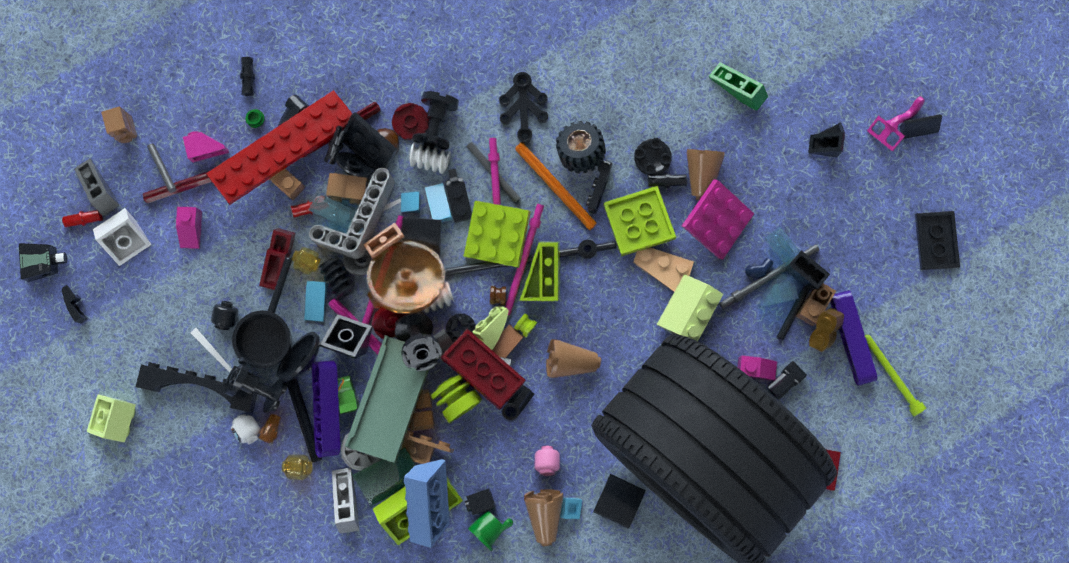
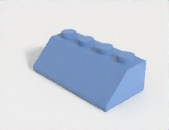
[404,459,450,548]

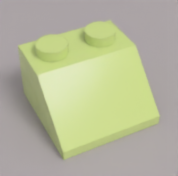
[87,394,136,442]

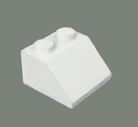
[93,208,151,266]

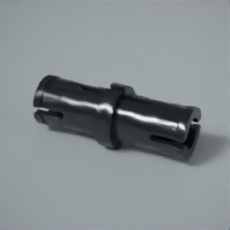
[240,57,255,96]
[324,126,348,165]
[648,173,687,188]

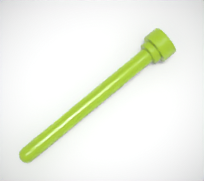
[865,334,927,417]

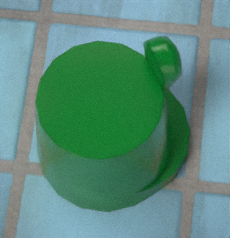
[468,510,513,552]

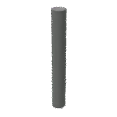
[147,143,176,193]

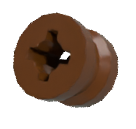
[490,286,506,306]

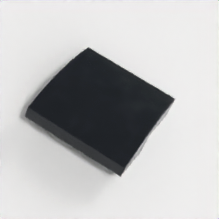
[402,217,442,258]
[593,474,646,529]

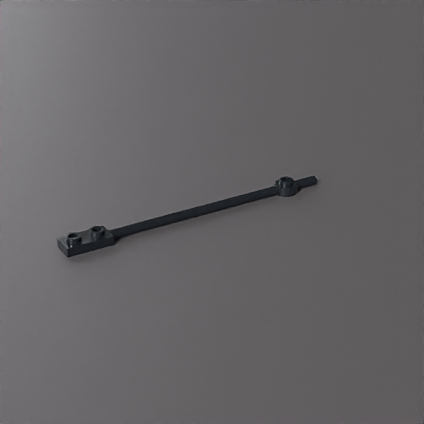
[388,239,616,291]

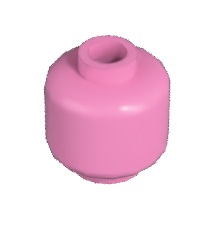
[535,446,560,476]

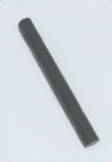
[466,142,521,203]

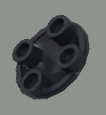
[634,138,672,175]

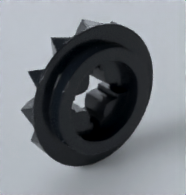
[446,313,476,342]

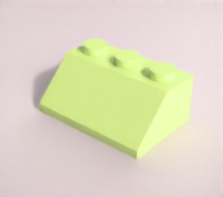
[657,275,723,341]

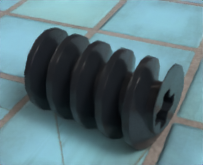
[318,257,355,301]

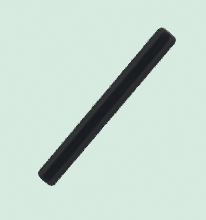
[286,378,322,463]

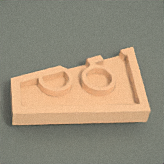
[633,247,694,292]

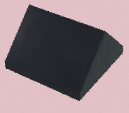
[320,314,372,359]

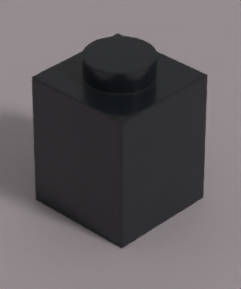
[464,488,496,515]

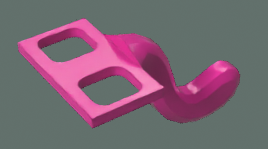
[867,96,925,151]

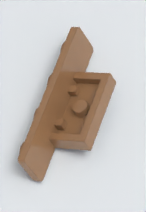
[398,430,454,464]

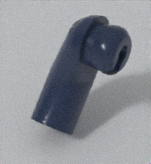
[745,258,774,278]

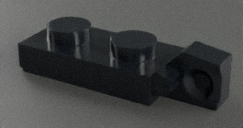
[586,161,613,214]
[446,169,472,223]

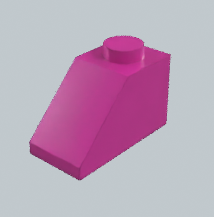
[183,131,229,163]
[176,207,202,249]
[737,355,777,381]

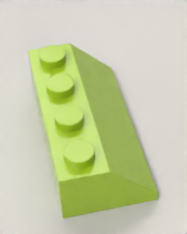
[373,475,463,545]

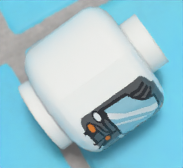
[231,414,260,444]

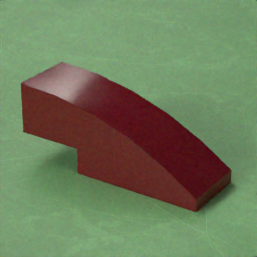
[259,228,296,290]

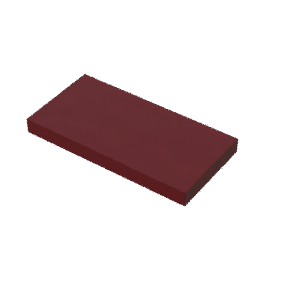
[441,329,526,410]

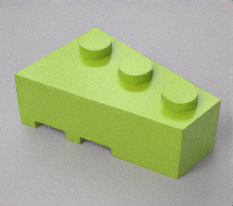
[519,242,560,301]

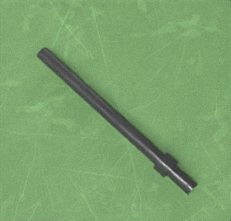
[719,244,820,309]

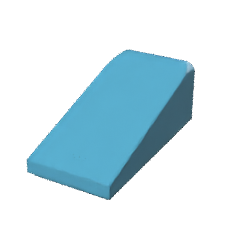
[425,183,452,222]
[304,281,328,322]

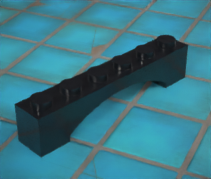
[135,362,257,413]

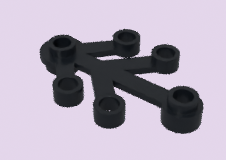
[499,72,548,144]

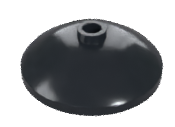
[277,332,320,382]

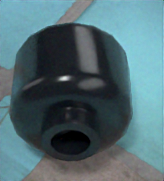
[211,301,238,330]

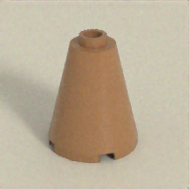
[686,149,725,200]
[546,339,601,378]
[524,489,563,546]

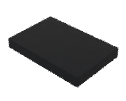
[343,112,398,171]
[915,211,960,270]

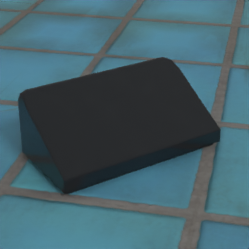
[899,114,942,139]

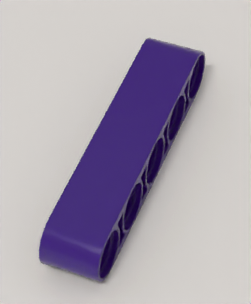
[830,290,878,386]
[312,360,341,458]

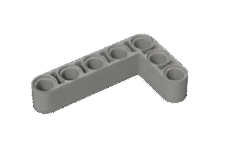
[309,168,395,259]

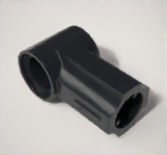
[767,361,807,400]
[502,385,535,422]

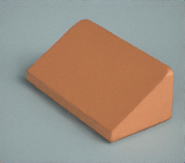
[363,223,405,258]

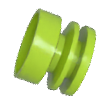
[430,375,483,423]

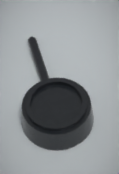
[232,257,292,369]

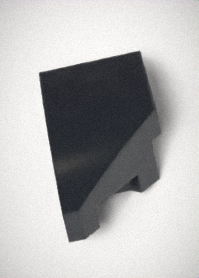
[62,285,87,324]

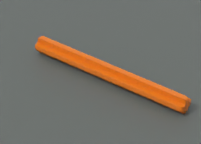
[515,142,597,230]

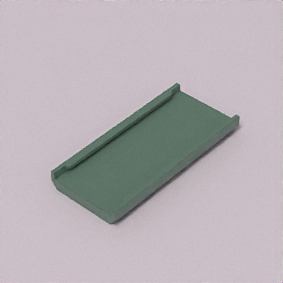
[345,335,429,463]

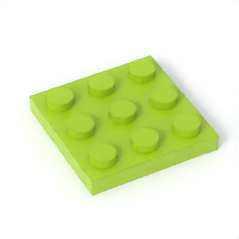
[603,186,676,256]
[463,200,531,268]

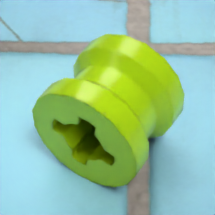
[514,313,538,338]

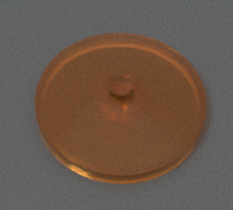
[367,241,445,313]

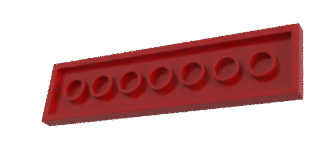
[206,90,352,205]

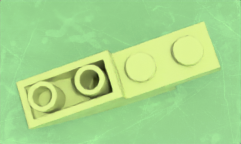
[472,306,509,350]

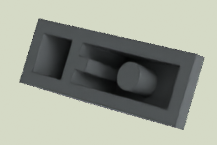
[74,158,119,216]

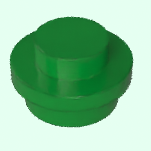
[245,109,265,128]

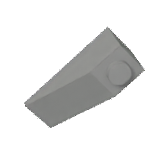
[332,468,359,534]

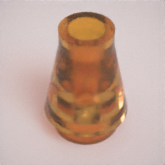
[258,414,281,444]

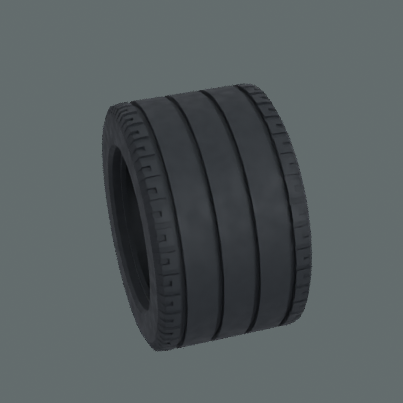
[591,333,837,563]

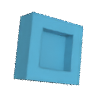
[560,498,582,519]

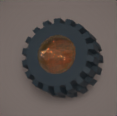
[556,121,606,174]

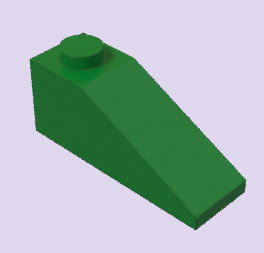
[709,62,768,111]

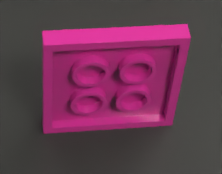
[682,179,754,260]

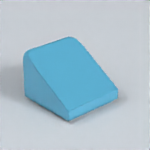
[401,192,420,213]

